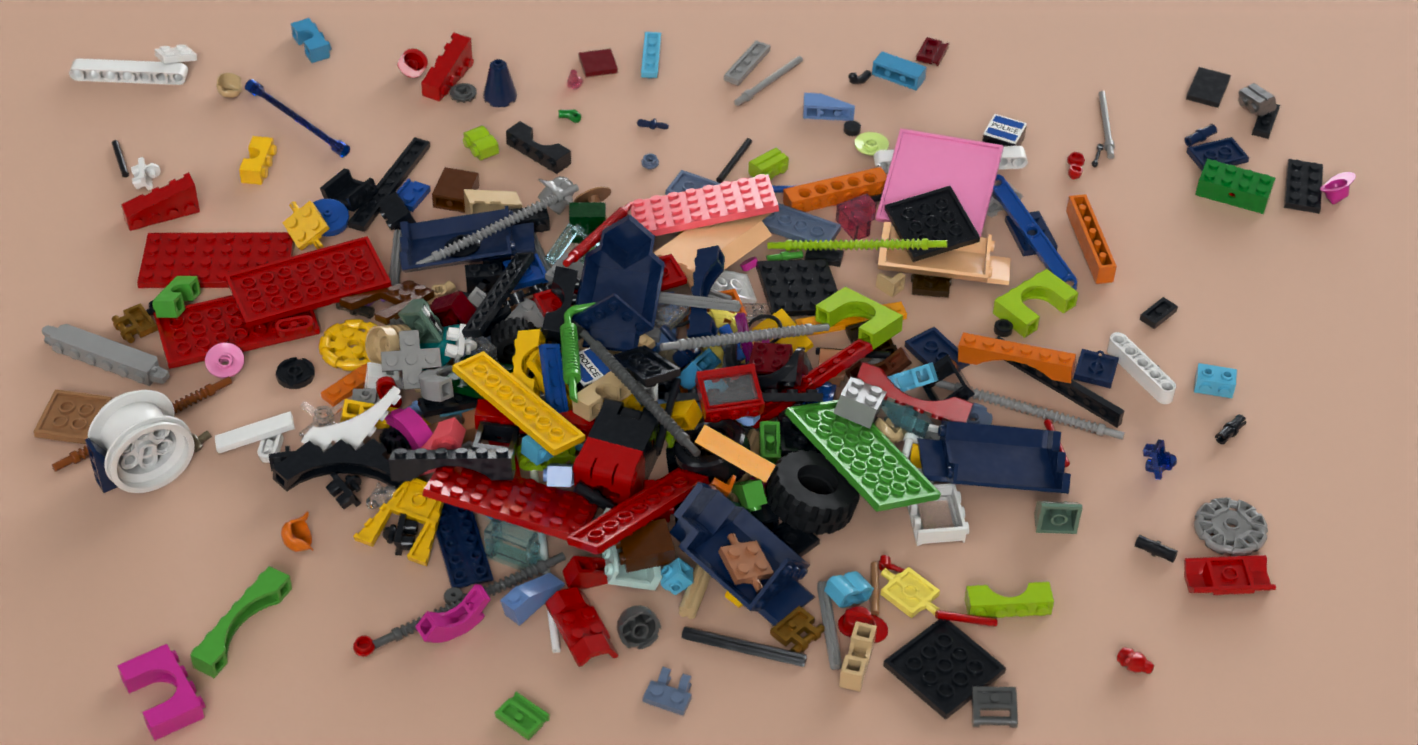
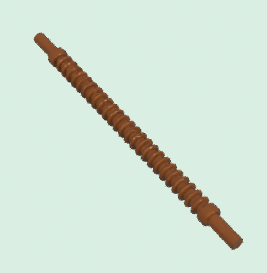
[52,376,232,472]

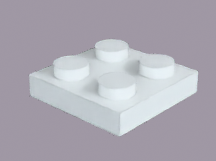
[155,44,197,64]

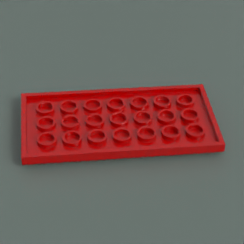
[137,232,294,288]
[225,236,392,328]
[154,295,320,369]
[422,466,599,541]

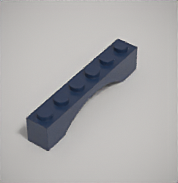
[687,245,725,339]

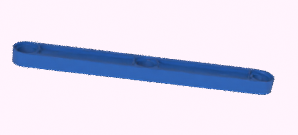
[993,174,1077,290]

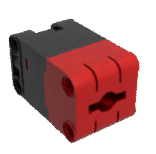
[573,398,663,504]

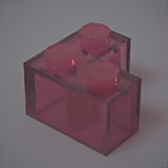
[836,194,877,241]

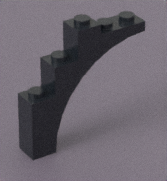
[273,438,404,491]

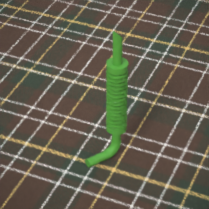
[560,302,596,403]

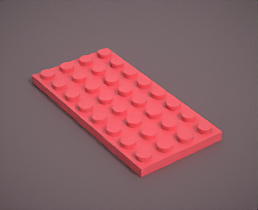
[629,174,779,236]

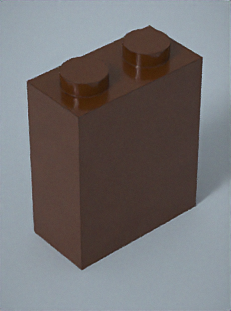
[432,167,479,213]
[616,518,675,573]

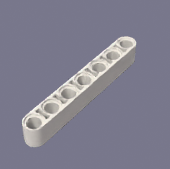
[69,59,188,85]

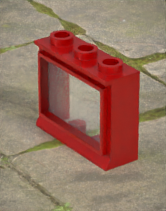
[695,363,765,423]

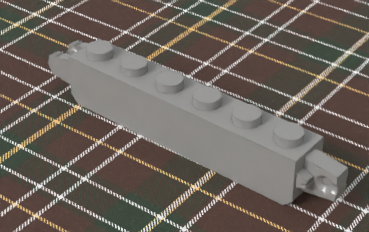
[42,324,170,386]

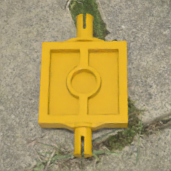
[282,201,330,251]

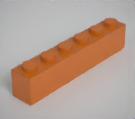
[1066,194,1117,284]

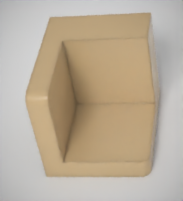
[876,272,906,298]

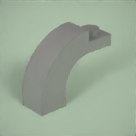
[419,365,454,402]

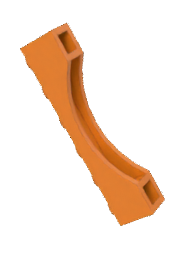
[958,332,1076,384]

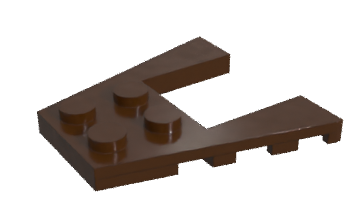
[339,280,434,325]

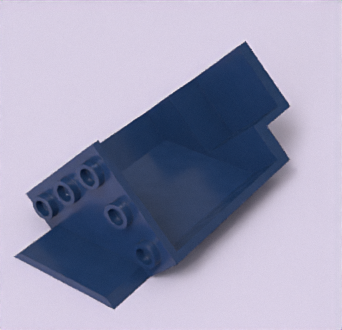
[572,214,665,352]
[670,482,815,626]

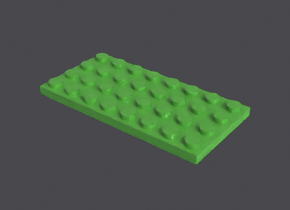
[785,400,941,512]

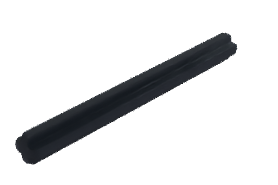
[682,627,807,667]

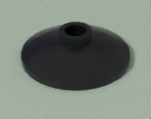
[445,234,481,258]

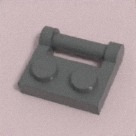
[971,686,1018,728]

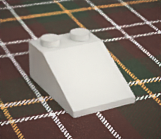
[711,270,757,305]

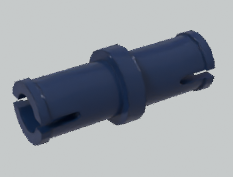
[1184,124,1217,147]

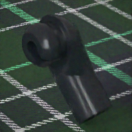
[848,70,872,84]

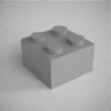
[834,377,887,429]

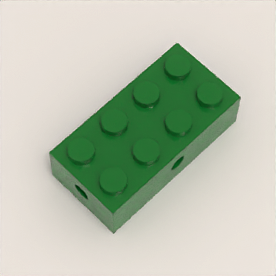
[1195,159,1276,214]

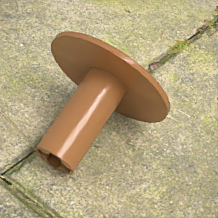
[574,186,611,219]

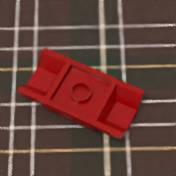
[1184,555,1276,595]
[545,587,618,667]

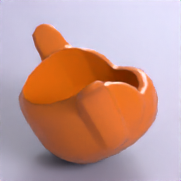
[281,512,313,552]

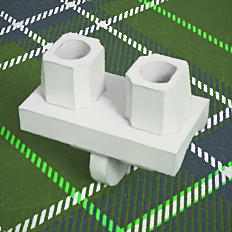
[131,157,161,191]
[445,324,477,363]

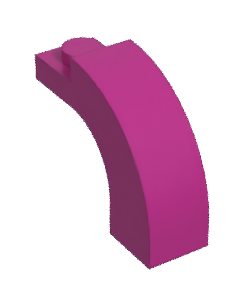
[385,407,433,450]
[415,584,491,643]

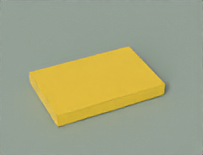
[752,309,814,353]

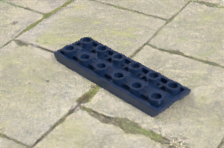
[436,503,493,588]

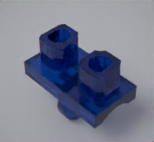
[1143,439,1177,480]

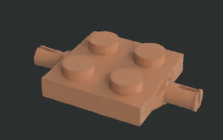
[718,533,774,594]

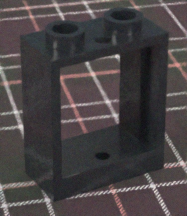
[922,354,975,401]
[472,421,520,456]

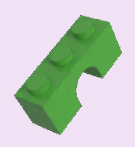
[152,276,201,318]

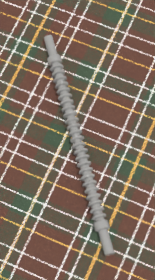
[415,184,579,269]
[660,323,830,351]
[935,380,1125,440]

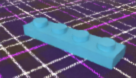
[641,32,661,78]

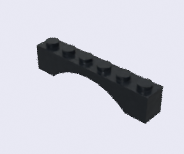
[389,447,516,481]

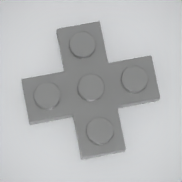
[381,330,441,390]

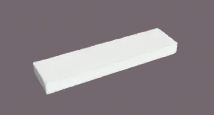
[215,411,295,454]

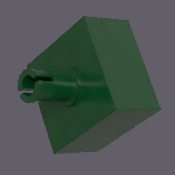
[569,202,606,244]

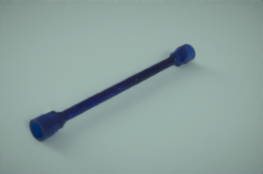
[245,79,350,157]

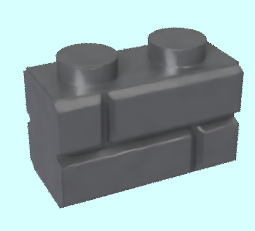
[1238,83,1277,117]

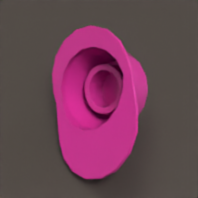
[1320,172,1356,204]

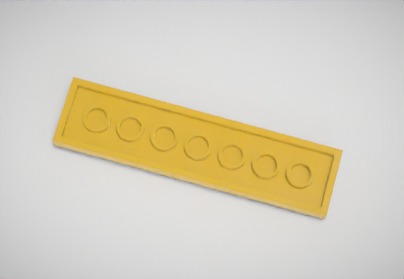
[452,351,585,456]

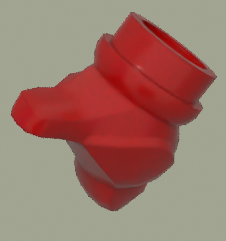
[1117,647,1154,674]

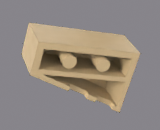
[464,189,523,215]

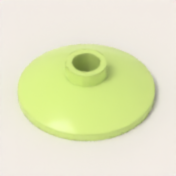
[855,132,889,156]

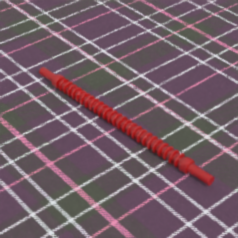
[563,203,632,267]

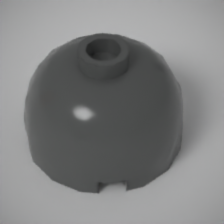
[617,605,661,649]

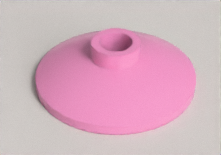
[205,343,244,378]

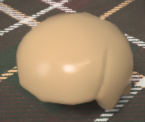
[216,72,243,98]

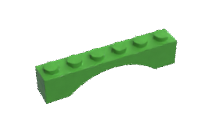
[190,566,292,678]

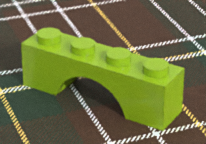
[964,582,1054,618]

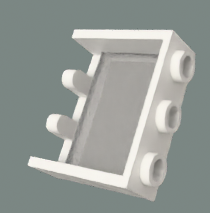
[907,483,969,546]

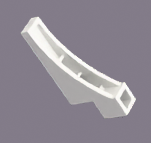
[301,386,401,453]

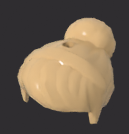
[874,416,907,444]

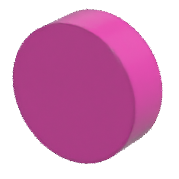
[740,257,758,272]

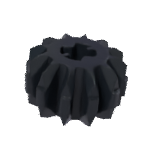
[379,426,411,455]

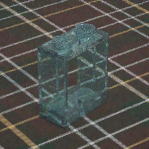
[544,223,600,265]
[484,518,541,571]

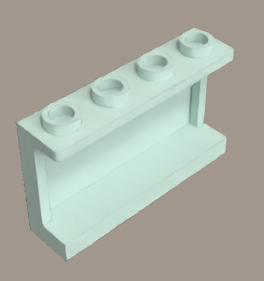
[600,508,662,591]

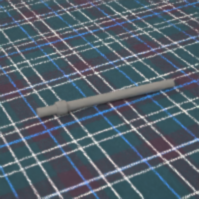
[734,56,803,106]
[1099,91,1115,159]

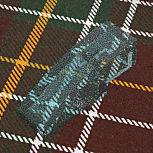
[881,400,930,438]

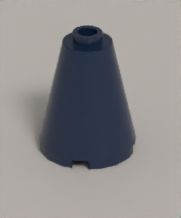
[483,59,517,108]

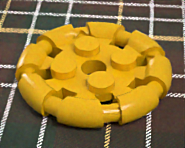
[319,319,378,371]

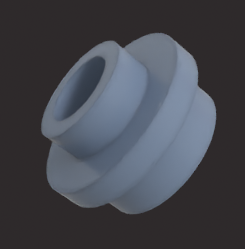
[641,154,659,169]

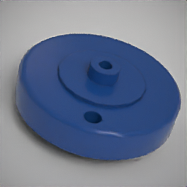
[313,199,349,236]

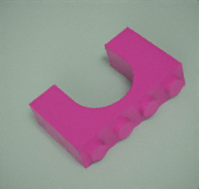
[117,644,206,741]

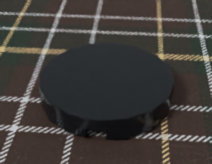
[276,357,315,389]

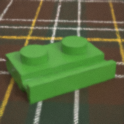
[495,692,550,740]

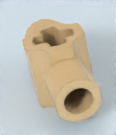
[427,281,456,305]

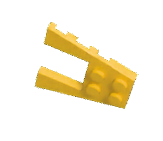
[353,478,444,566]

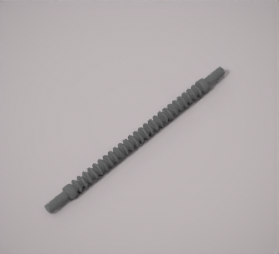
[580,330,701,457]

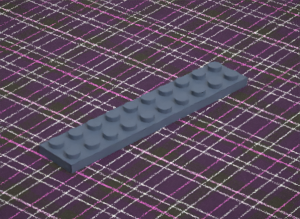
[666,170,841,242]

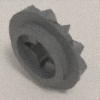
[450,83,477,103]

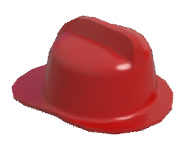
[397,48,428,78]
[838,606,888,643]

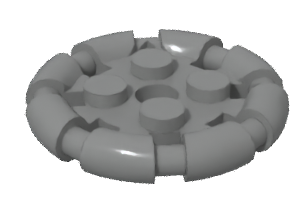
[1194,498,1268,556]

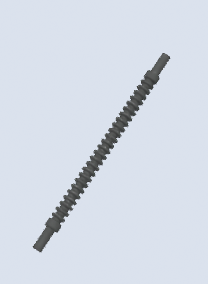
[372,553,566,649]

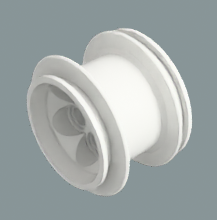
[88,390,194,493]

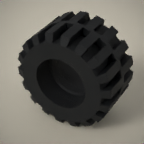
[490,317,537,366]

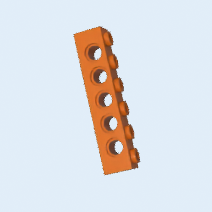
[783,167,887,212]

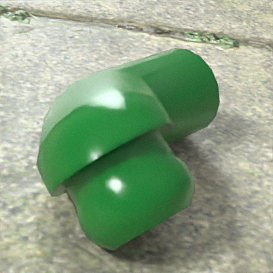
[559,109,582,123]

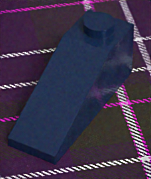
[85,438,117,493]

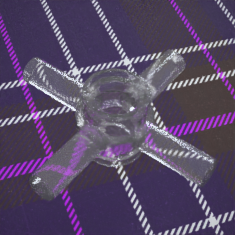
[299,400,344,438]

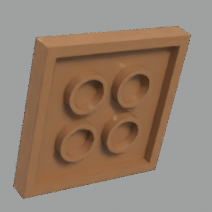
[33,389,112,444]

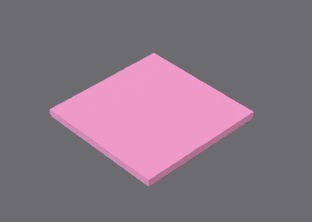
[876,128,1004,237]

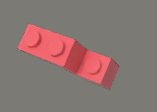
[417,417,466,477]

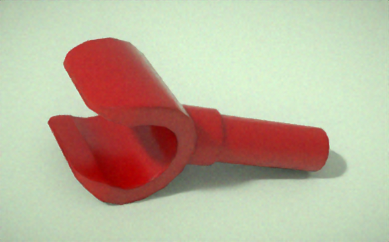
[879,555,905,573]

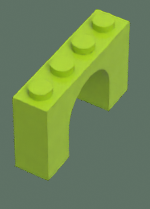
[993,269,1079,338]
[815,287,903,350]

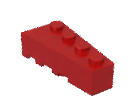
[421,32,474,101]
[121,172,200,231]

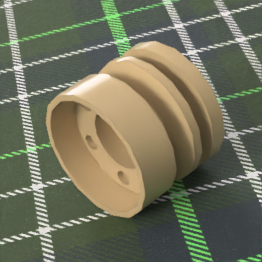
[365,324,411,364]

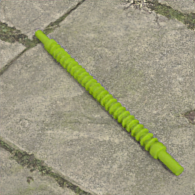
[767,238,947,251]

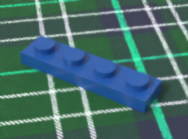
[539,344,569,413]

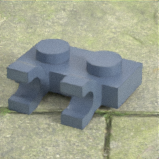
[643,667,692,716]

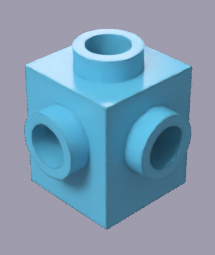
[661,557,694,596]

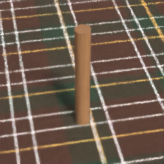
[871,562,879,616]

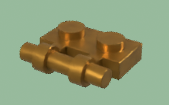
[112,303,158,343]
[770,606,825,653]

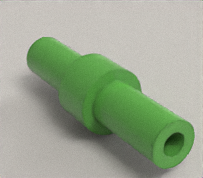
[766,251,803,261]

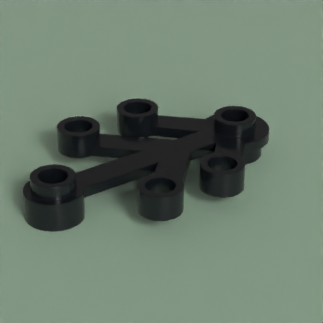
[503,283,552,307]

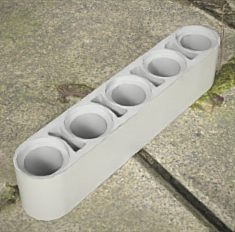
[1107,332,1176,404]

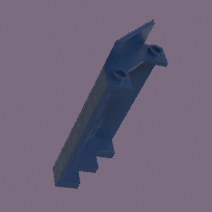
[399,206,535,273]
[917,421,1071,494]

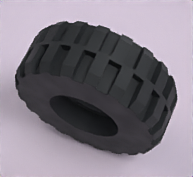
[766,450,860,535]

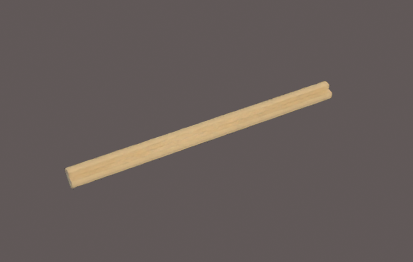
[679,429,759,619]

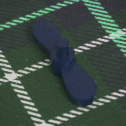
[637,118,669,129]

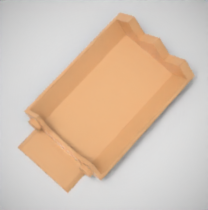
[654,213,772,288]
[877,222,1011,285]

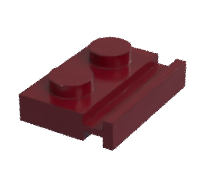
[916,37,949,66]

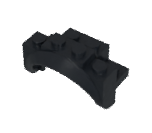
[722,344,809,393]

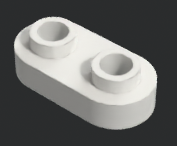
[257,433,284,463]

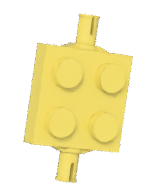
[880,567,940,618]

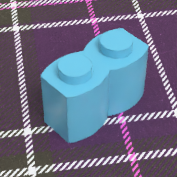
[824,571,874,608]

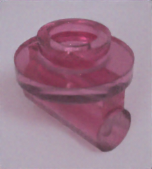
[567,69,583,89]

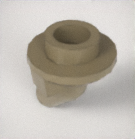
[191,431,212,453]

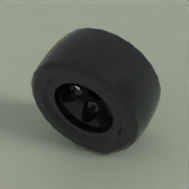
[674,418,751,484]

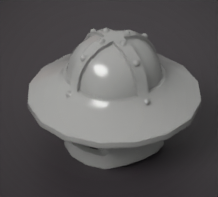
[538,176,574,215]

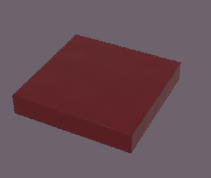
[578,48,618,77]

